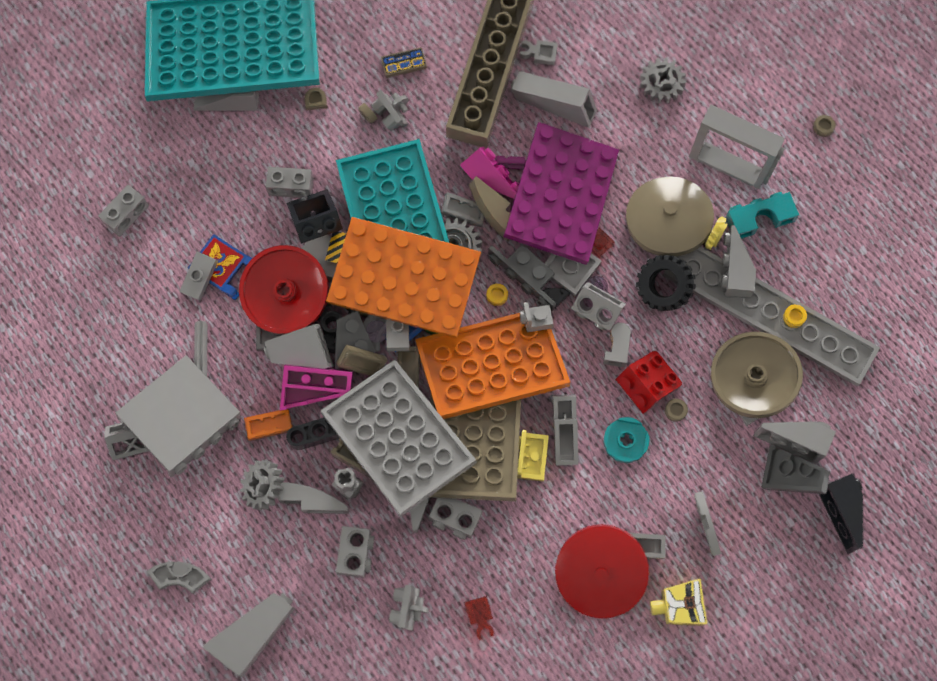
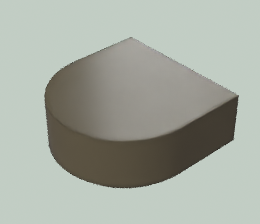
[305,88,327,110]

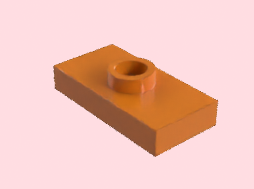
[244,409,292,441]

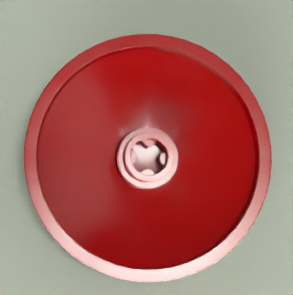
[239,245,329,335]
[555,524,649,619]

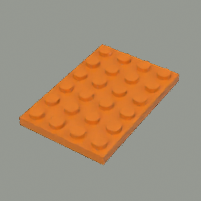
[326,217,481,338]
[415,313,570,419]

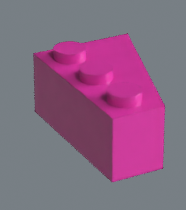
[280,365,353,411]

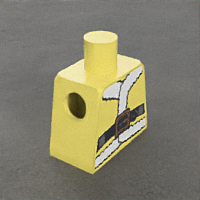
[650,579,707,626]

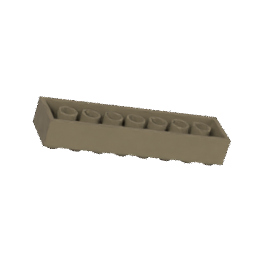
[446,0,534,149]

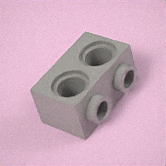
[266,167,314,198]
[98,185,149,237]
[571,282,626,331]
[429,498,483,540]
[336,526,375,578]

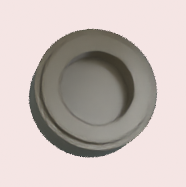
[358,103,378,124]
[813,115,836,137]
[665,398,688,422]

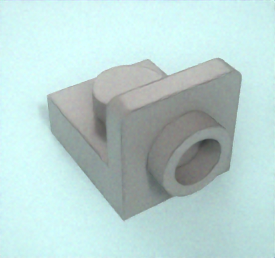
[520,302,554,332]

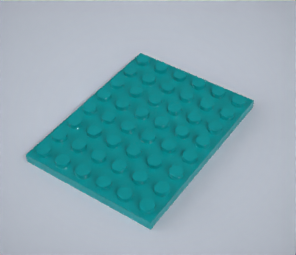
[145,0,320,102]

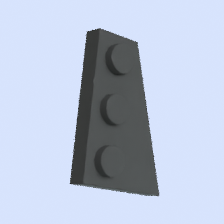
[761,444,830,494]

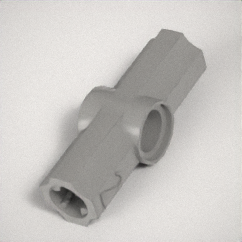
[332,468,363,500]

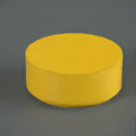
[486,283,508,306]
[783,304,807,328]

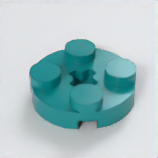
[603,417,650,463]

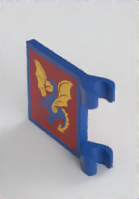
[188,234,252,300]

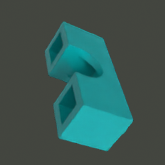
[725,192,799,239]

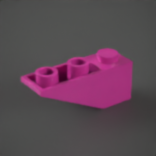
[460,146,519,199]

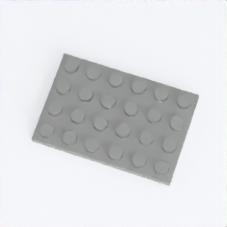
[321,360,476,517]

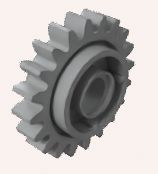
[444,218,482,262]

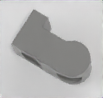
[603,323,631,367]

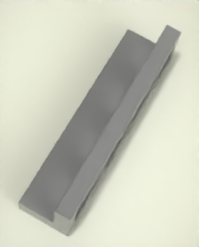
[104,423,149,460]

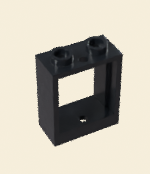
[287,189,343,244]

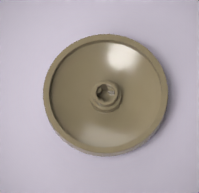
[626,177,714,257]
[711,332,803,418]

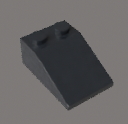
[819,473,863,554]

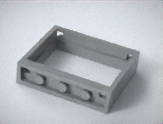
[689,105,785,189]

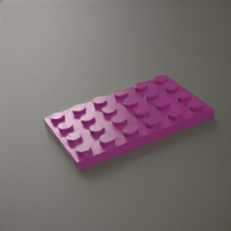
[503,122,619,265]

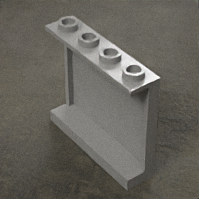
[115,355,241,478]

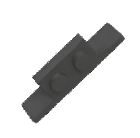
[488,244,556,311]

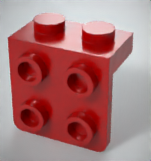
[615,351,682,414]

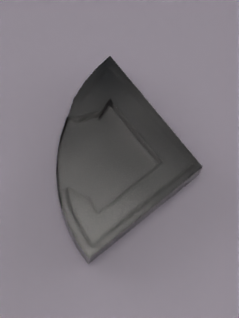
[542,288,570,309]

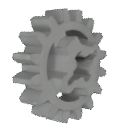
[639,57,686,104]
[240,459,284,510]

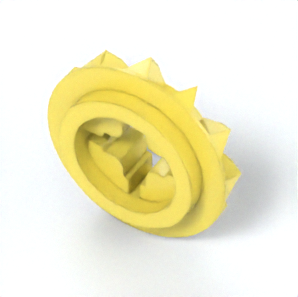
[705,217,728,250]

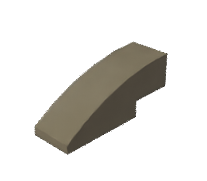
[469,176,510,241]

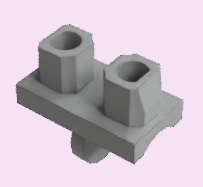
[371,90,409,131]
[389,585,429,631]

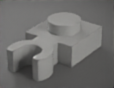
[520,40,558,66]

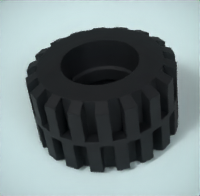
[636,255,696,311]

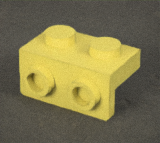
[517,430,549,482]

